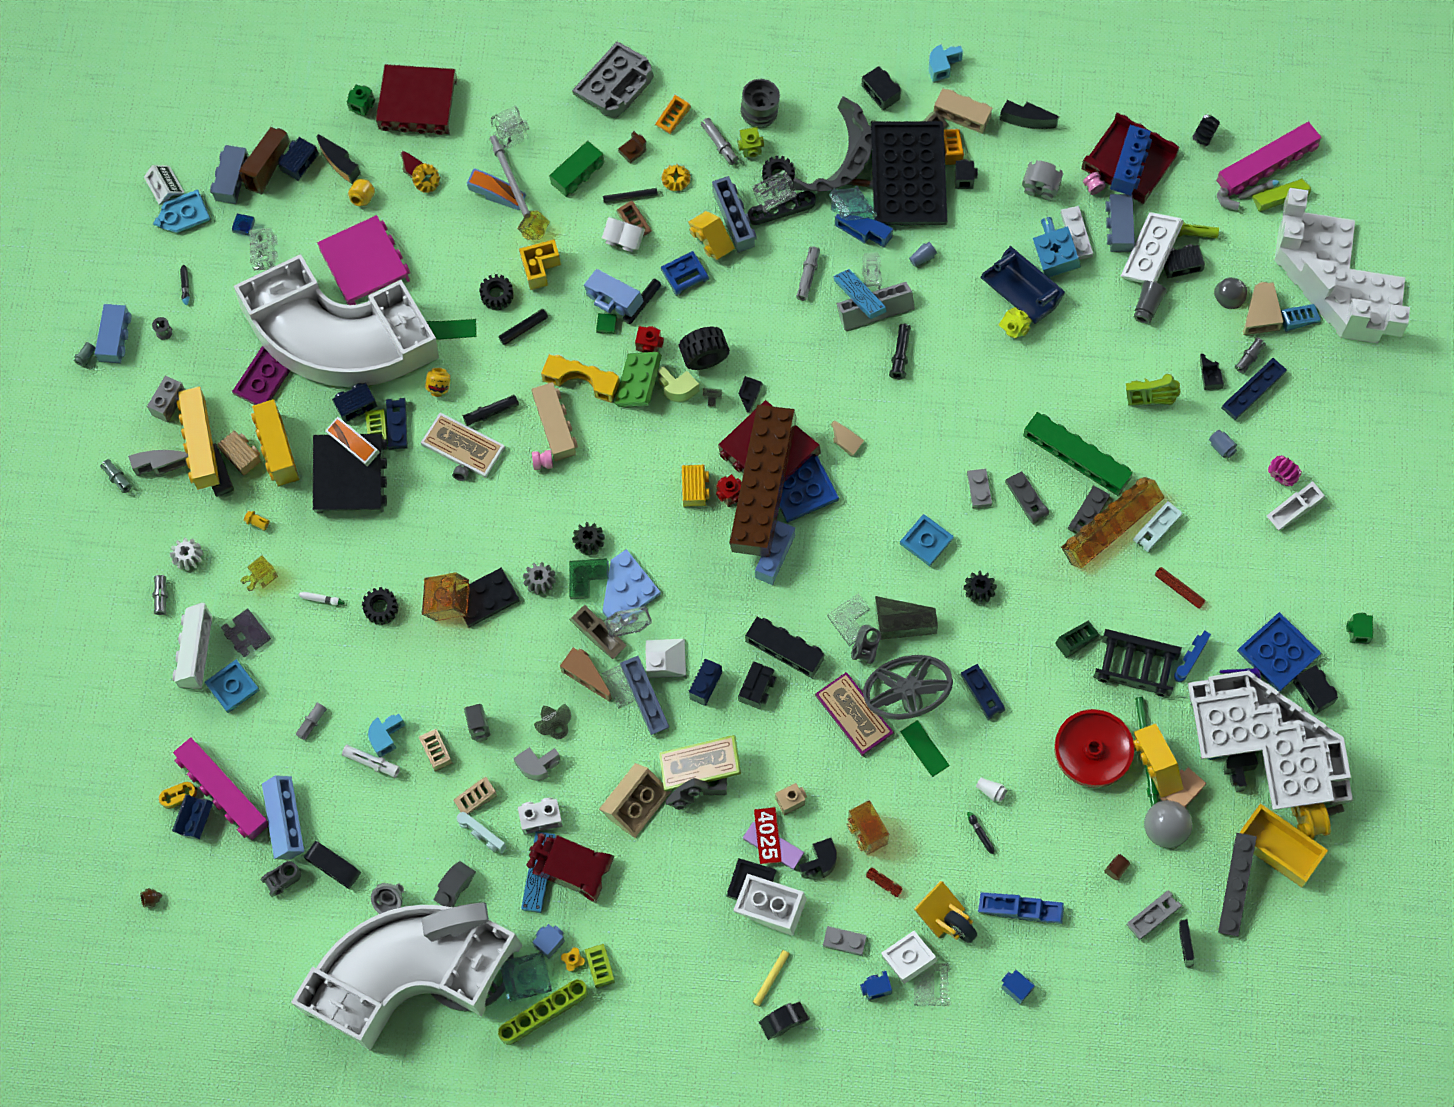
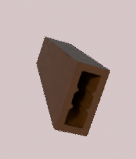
[239,127,290,195]

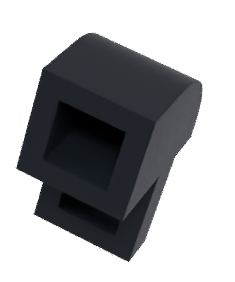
[1223,752,1258,792]
[799,838,837,878]
[759,1002,809,1040]

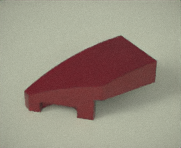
[401,151,426,178]

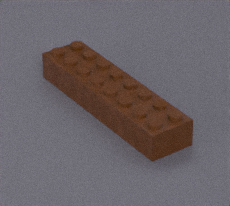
[729,405,797,557]

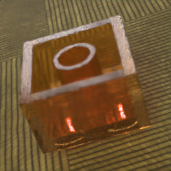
[422,572,469,621]
[846,800,889,855]

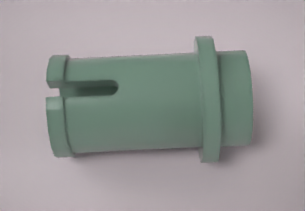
[74,342,95,367]

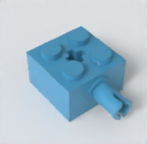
[1033,217,1081,278]

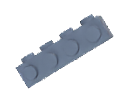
[712,176,757,253]

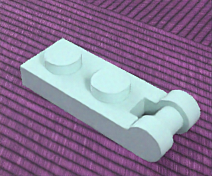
[1133,501,1182,552]
[457,812,506,854]

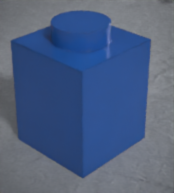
[1001,970,1035,1005]

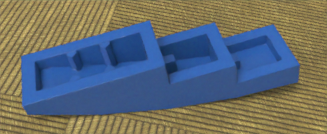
[978,892,1064,924]

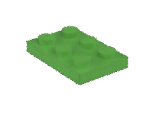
[615,352,662,407]

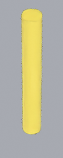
[752,950,790,1006]

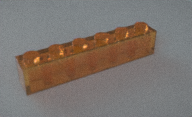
[1061,477,1164,569]

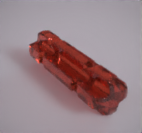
[866,867,903,897]

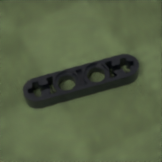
[748,191,816,225]

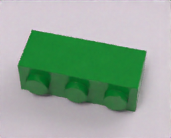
[549,140,604,197]

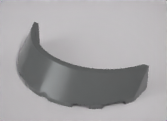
[790,96,872,191]

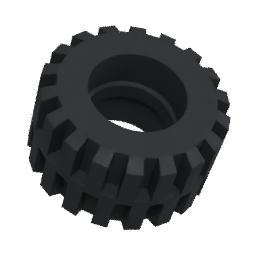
[678,326,730,370]

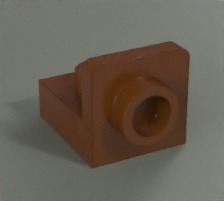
[618,131,646,164]

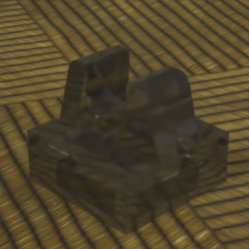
[703,388,723,408]

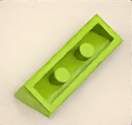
[1252,179,1311,212]

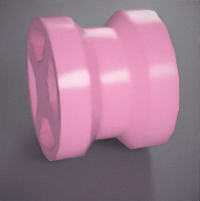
[1083,172,1106,195]

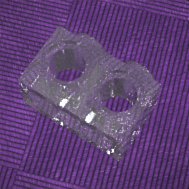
[249,228,278,271]

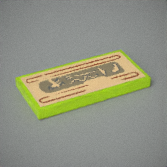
[659,735,741,792]

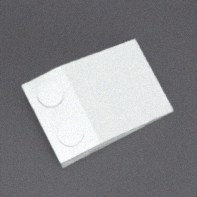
[733,874,807,936]

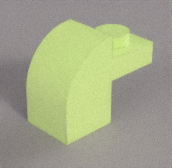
[658,366,699,402]

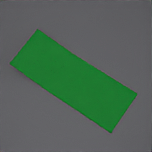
[426,319,477,340]
[900,720,950,777]

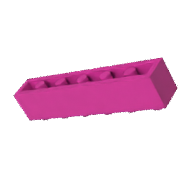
[1216,121,1321,197]
[173,737,269,840]

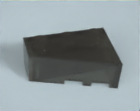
[874,596,938,640]

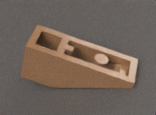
[560,647,612,702]

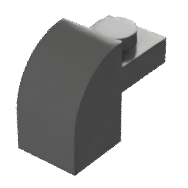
[433,861,476,907]

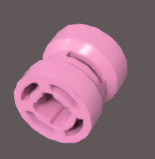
[532,450,553,470]

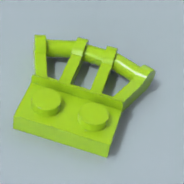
[1126,374,1181,405]

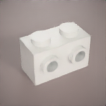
[518,798,563,835]

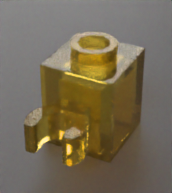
[240,555,278,592]

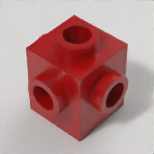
[635,326,664,353]
[716,474,742,507]

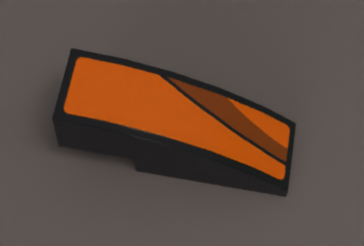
[316,134,361,184]

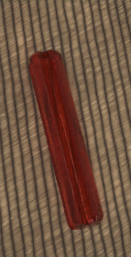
[1155,567,1205,609]

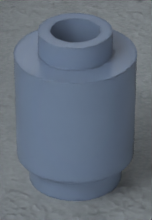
[1209,430,1237,458]

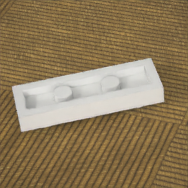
[1060,206,1093,260]

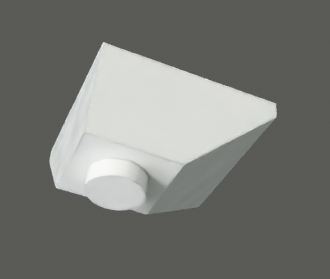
[646,639,686,678]

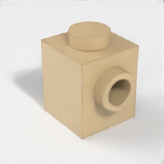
[775,783,807,815]

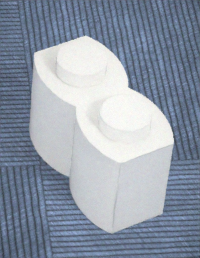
[602,217,645,252]

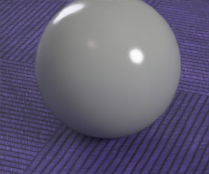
[1144,800,1193,848]

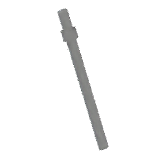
[490,135,531,218]

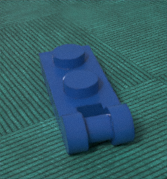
[1174,630,1211,682]

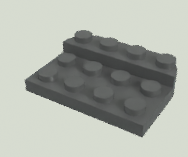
[572,41,654,118]

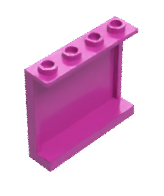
[317,215,410,305]

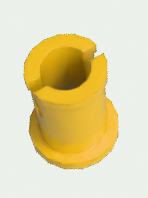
[244,511,270,531]

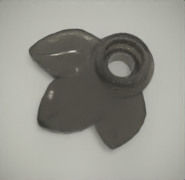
[534,704,571,739]

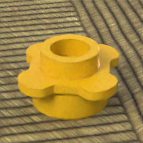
[561,947,585,971]

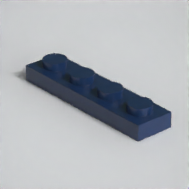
[1221,358,1287,420]

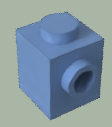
[532,924,565,959]

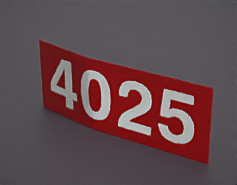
[754,807,782,864]

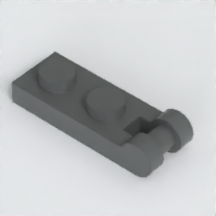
[1005,471,1049,524]
[1068,485,1110,538]

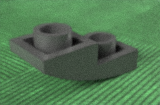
[666,778,708,810]

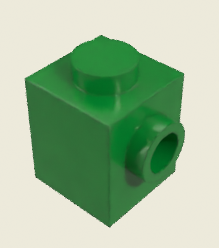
[1346,613,1373,644]

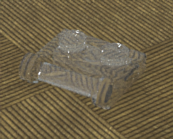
[913,963,951,1006]

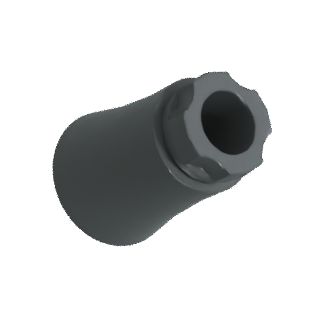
[1133,281,1167,324]

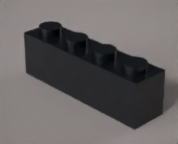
[745,617,824,679]

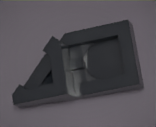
[1200,353,1224,390]
[738,376,763,414]

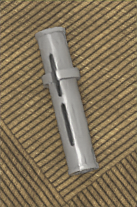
[701,118,739,165]
[796,246,820,301]

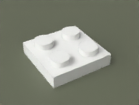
[881,931,938,984]

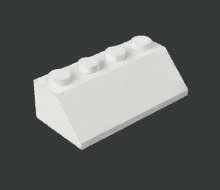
[173,603,213,689]

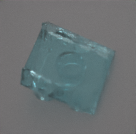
[829,186,877,220]
[499,952,552,1002]

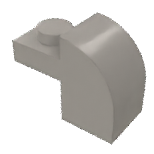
[513,747,561,781]

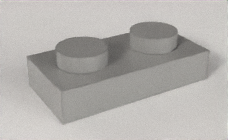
[967,469,992,508]
[823,926,867,956]

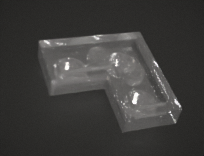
[827,593,870,647]

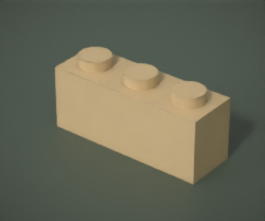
[933,88,992,134]

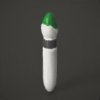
[299,592,344,606]

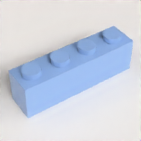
[262,775,304,859]

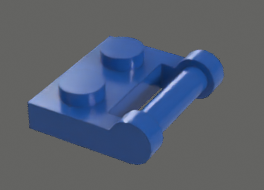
[661,251,709,296]

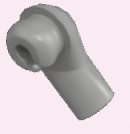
[1217,188,1240,211]

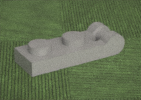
[1126,890,1182,940]

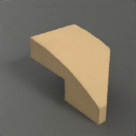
[831,421,864,456]

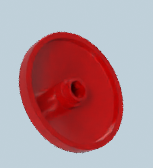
[1054,709,1134,788]

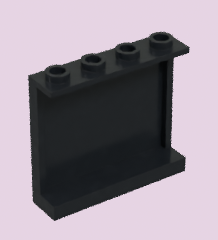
[313,434,387,513]

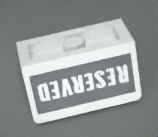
[144,165,185,205]

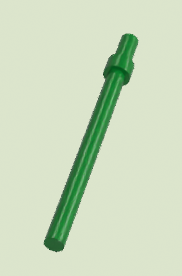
[1135,697,1159,806]

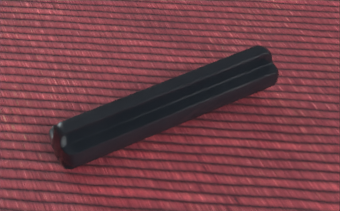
[623,278,661,325]
[499,309,548,345]

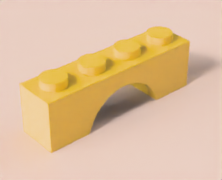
[541,354,620,403]

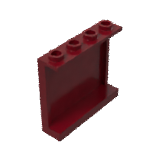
[376,64,457,135]
[1081,112,1179,204]
[718,400,821,482]

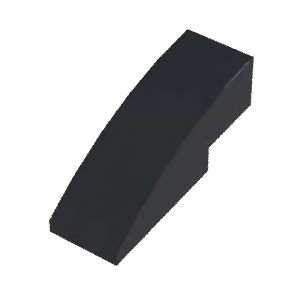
[999,100,1059,129]

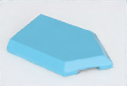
[153,190,211,233]

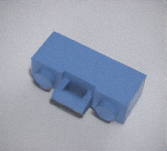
[584,269,644,317]

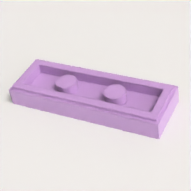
[743,821,804,870]

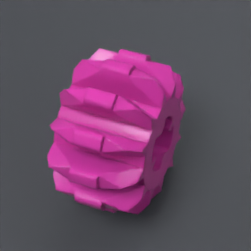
[1268,455,1302,486]

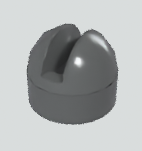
[452,465,469,481]

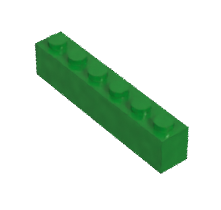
[1023,412,1133,496]

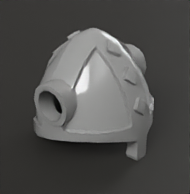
[371,883,404,914]

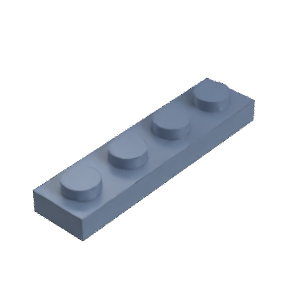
[620,656,669,735]

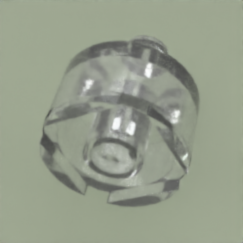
[491,106,529,149]

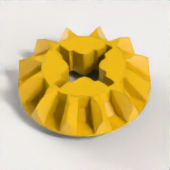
[412,163,441,193]
[661,164,690,191]

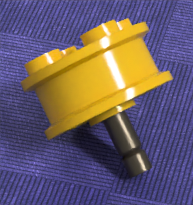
[1291,803,1344,839]

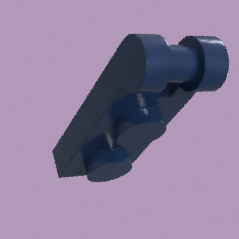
[386,398,408,450]
[960,663,1006,720]

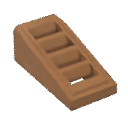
[616,200,652,236]

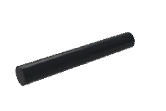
[603,188,658,203]

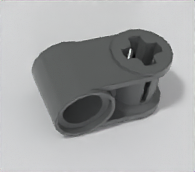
[851,625,881,664]
[261,861,301,897]

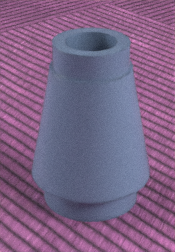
[909,242,937,267]

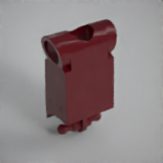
[526,833,615,903]

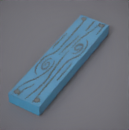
[833,269,887,319]
[521,831,556,913]

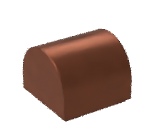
[1104,854,1130,880]

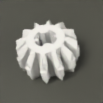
[170,537,203,571]

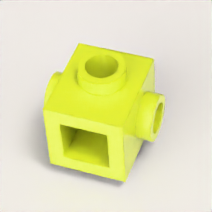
[998,307,1032,339]

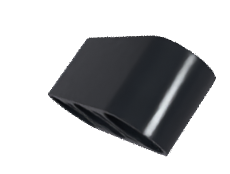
[212,443,234,497]
[304,841,361,889]

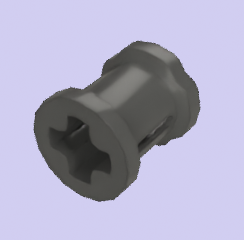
[152,317,172,340]

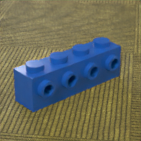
[1110,125,1152,196]

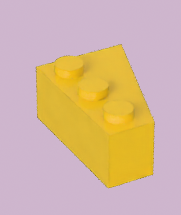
[1133,724,1184,798]

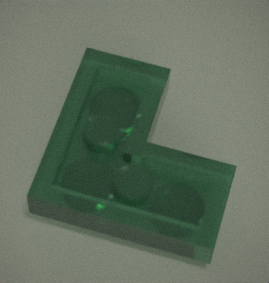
[569,558,609,600]

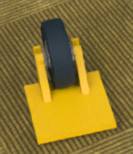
[914,881,977,943]

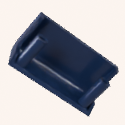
[980,245,1065,324]

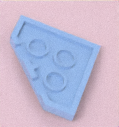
[603,549,661,627]

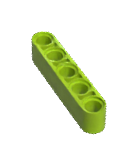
[498,979,588,1045]

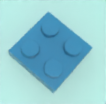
[900,514,954,567]
[205,659,260,713]

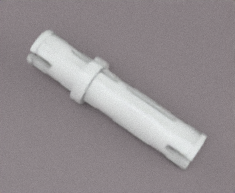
[342,744,400,778]

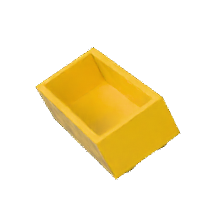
[251,399,300,486]
[1234,803,1328,888]

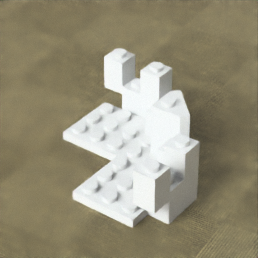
[1274,188,1410,344]
[1188,671,1353,810]

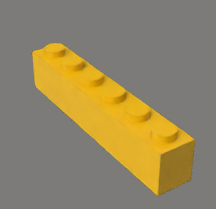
[176,386,220,490]

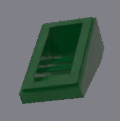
[1055,620,1100,658]

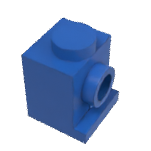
[860,971,892,1001]

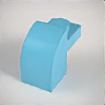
[928,44,963,82]
[368,714,406,758]

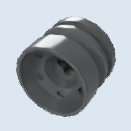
[740,79,780,128]

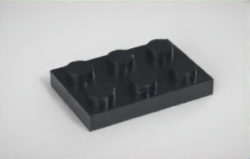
[450,567,520,628]

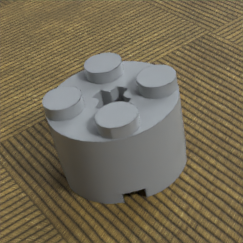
[1022,161,1063,200]

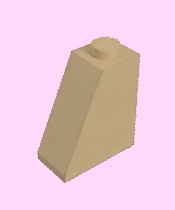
[1243,282,1283,335]

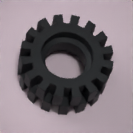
[762,155,795,191]
[479,274,514,310]
[362,587,399,625]

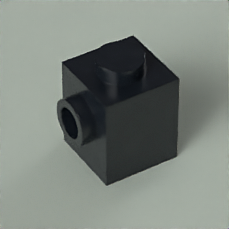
[955,159,978,189]

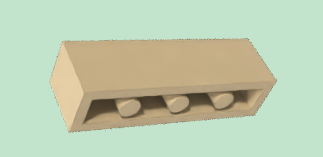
[531,382,578,461]

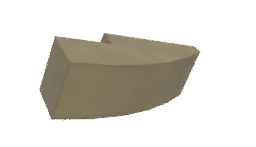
[569,605,627,659]

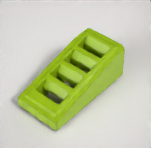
[365,409,388,444]
[584,943,615,988]

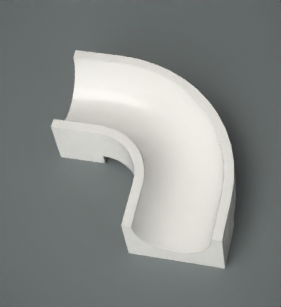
[234,254,439,387]
[291,905,522,1051]

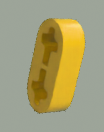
[159,782,197,809]

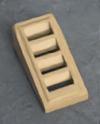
[419,729,452,771]
[453,777,497,814]

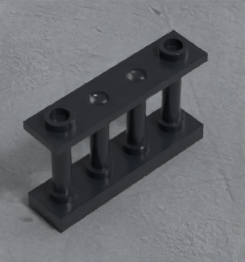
[1093,629,1182,697]

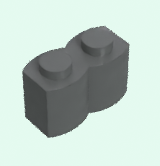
[464,704,490,742]

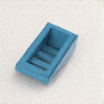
[1281,304,1321,332]

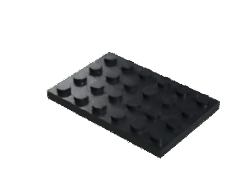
[870,121,947,225]

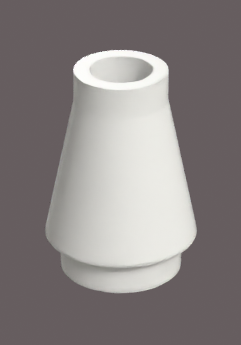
[976,777,1007,803]

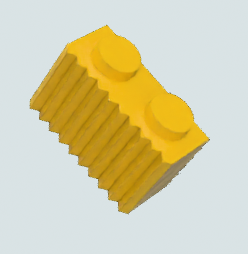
[682,464,709,507]

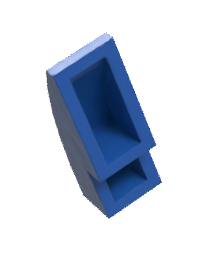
[835,214,893,247]

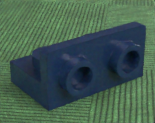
[172,795,213,839]

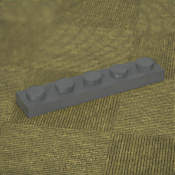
[1218,832,1257,936]

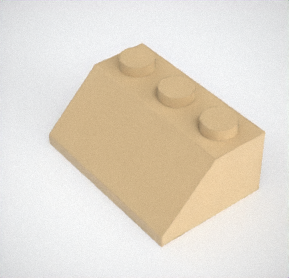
[599,763,671,838]

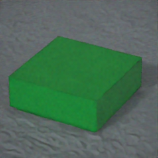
[596,313,617,334]

